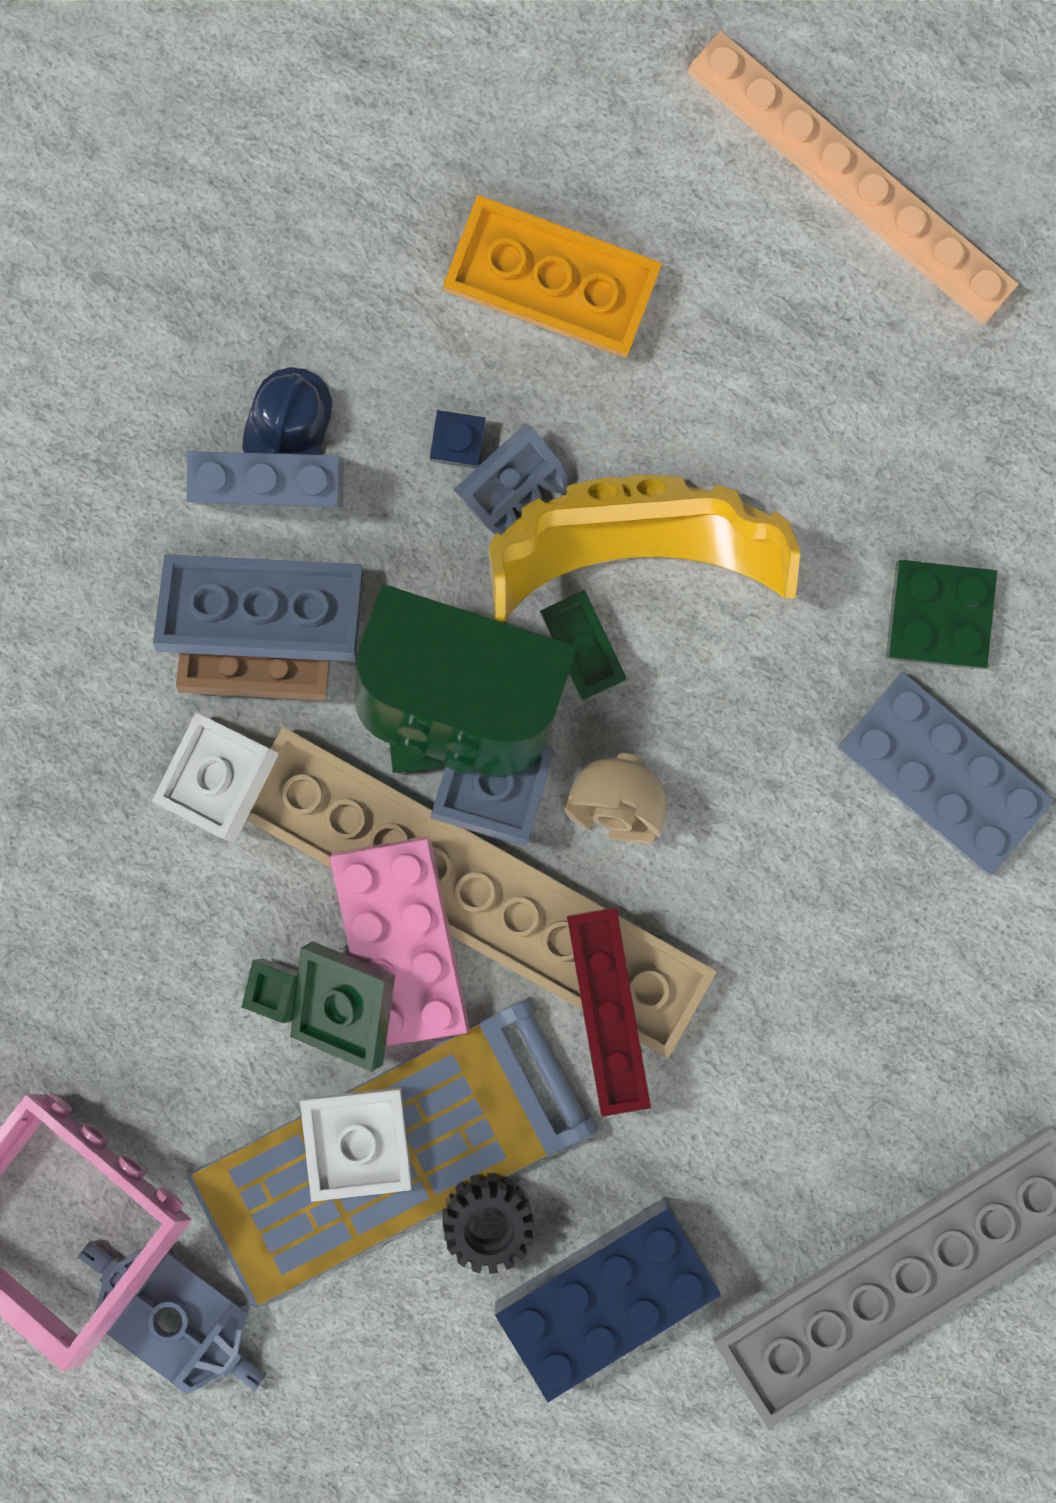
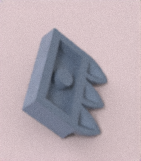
[453,423,568,535]

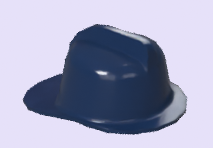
[242,367,332,455]

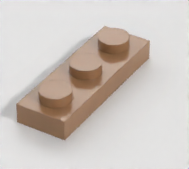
[176,653,331,701]

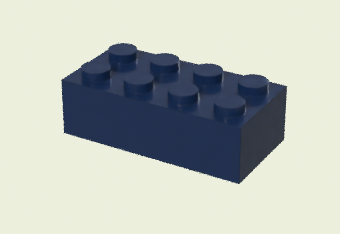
[495,1197,721,1402]

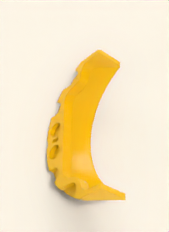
[489,475,800,623]

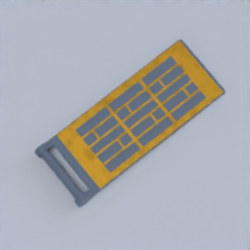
[188,997,598,1307]

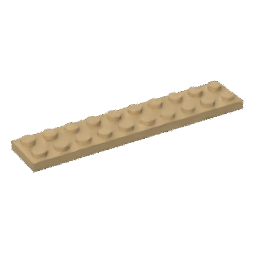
[246,727,717,1059]

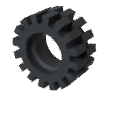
[442,1173,535,1274]

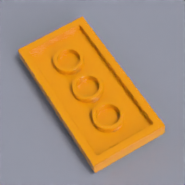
[443,194,662,359]

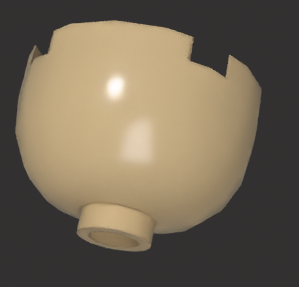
[564,753,668,844]

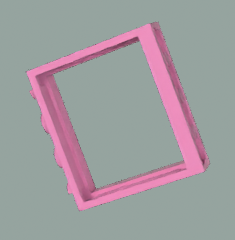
[0,1093,192,1372]

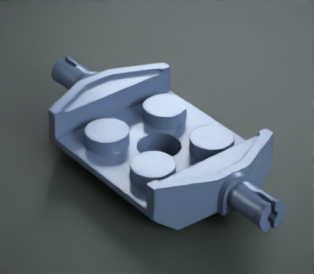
[77,1240,267,1394]

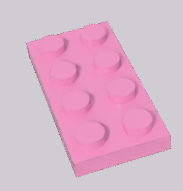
[329,835,470,1046]

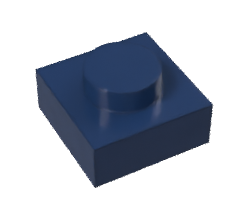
[430,410,486,469]

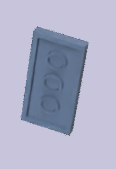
[153,554,363,662]
[837,672,1055,876]

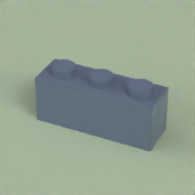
[187,451,344,508]

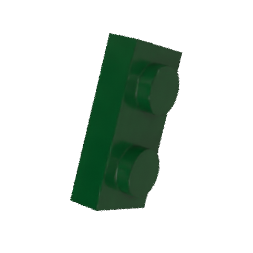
[540,590,627,701]

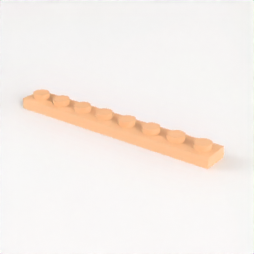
[687,30,1019,325]

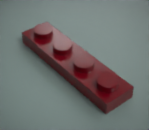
[566,907,651,1117]

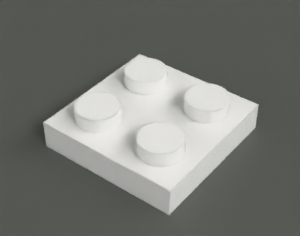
[152,712,279,844]
[300,1087,413,1202]

